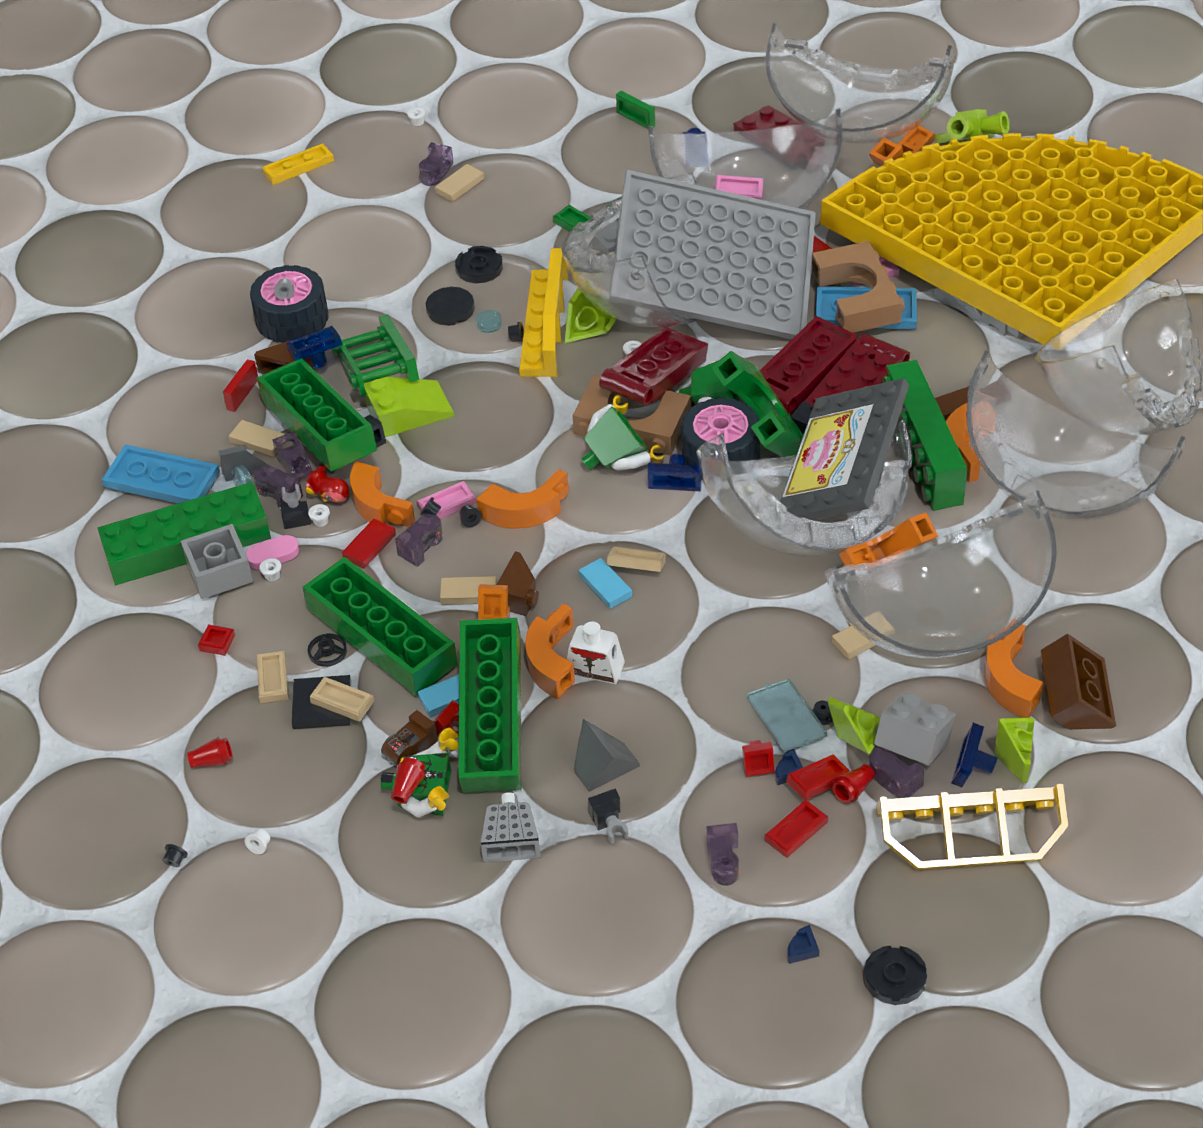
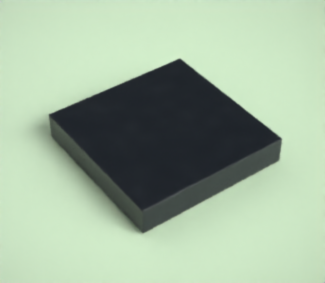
[292,675,351,729]

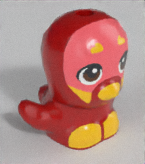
[305,466,350,503]

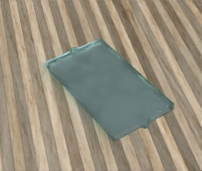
[747,679,827,752]

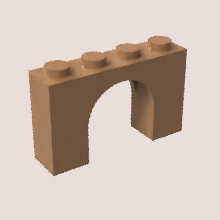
[812,241,905,333]
[572,375,691,456]

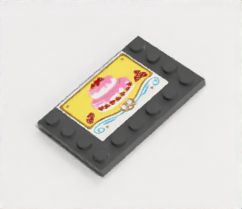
[774,378,909,526]

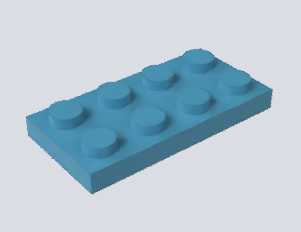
[816,287,917,329]
[102,444,220,503]

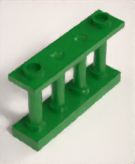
[329,314,420,397]

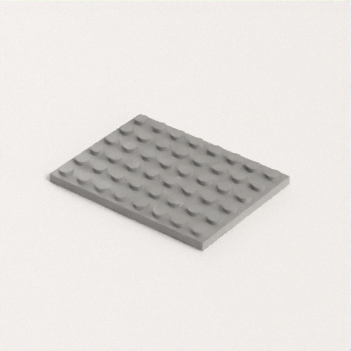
[609,170,816,340]

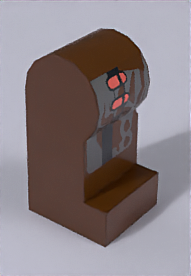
[381,710,438,765]

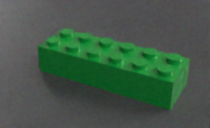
[257,358,377,471]
[883,360,967,511]
[97,482,271,586]
[302,557,458,696]
[458,618,522,793]

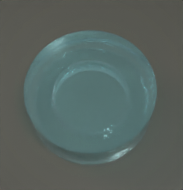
[476,310,501,333]
[231,465,252,486]

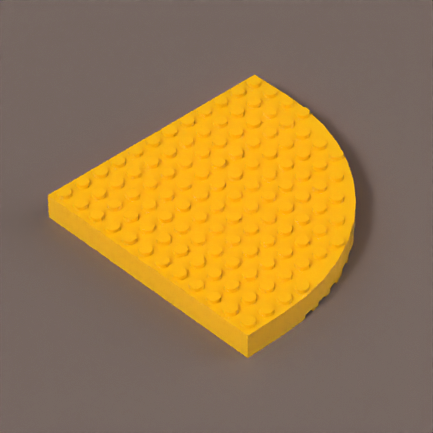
[820,133,1203,352]

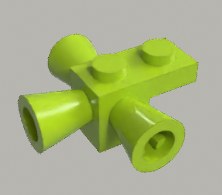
[936,109,1009,145]

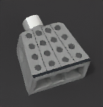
[481,793,541,863]

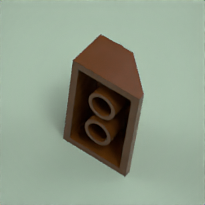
[1041,633,1116,730]

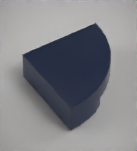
[775,749,803,785]
[788,925,819,964]

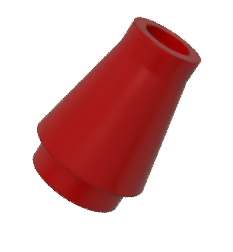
[187,737,233,769]
[390,757,425,804]
[833,764,875,803]

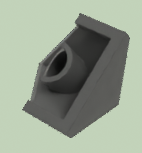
[219,445,276,482]
[574,719,640,792]

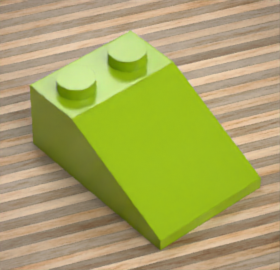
[364,377,454,437]

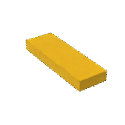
[262,143,334,185]

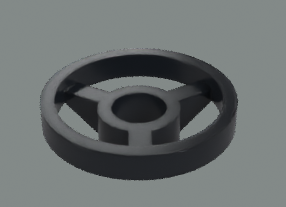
[308,633,347,667]

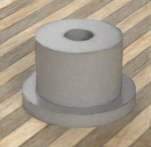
[274,279,294,300]

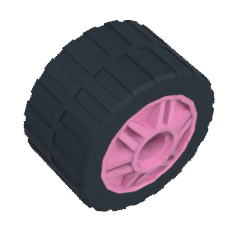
[250,265,329,343]
[681,398,760,483]

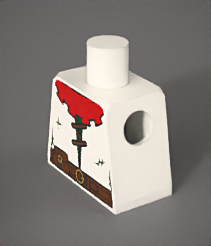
[567,621,625,684]

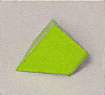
[564,284,619,344]
[828,697,881,755]
[994,718,1035,783]

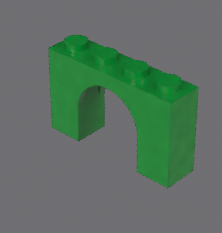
[711,351,803,460]

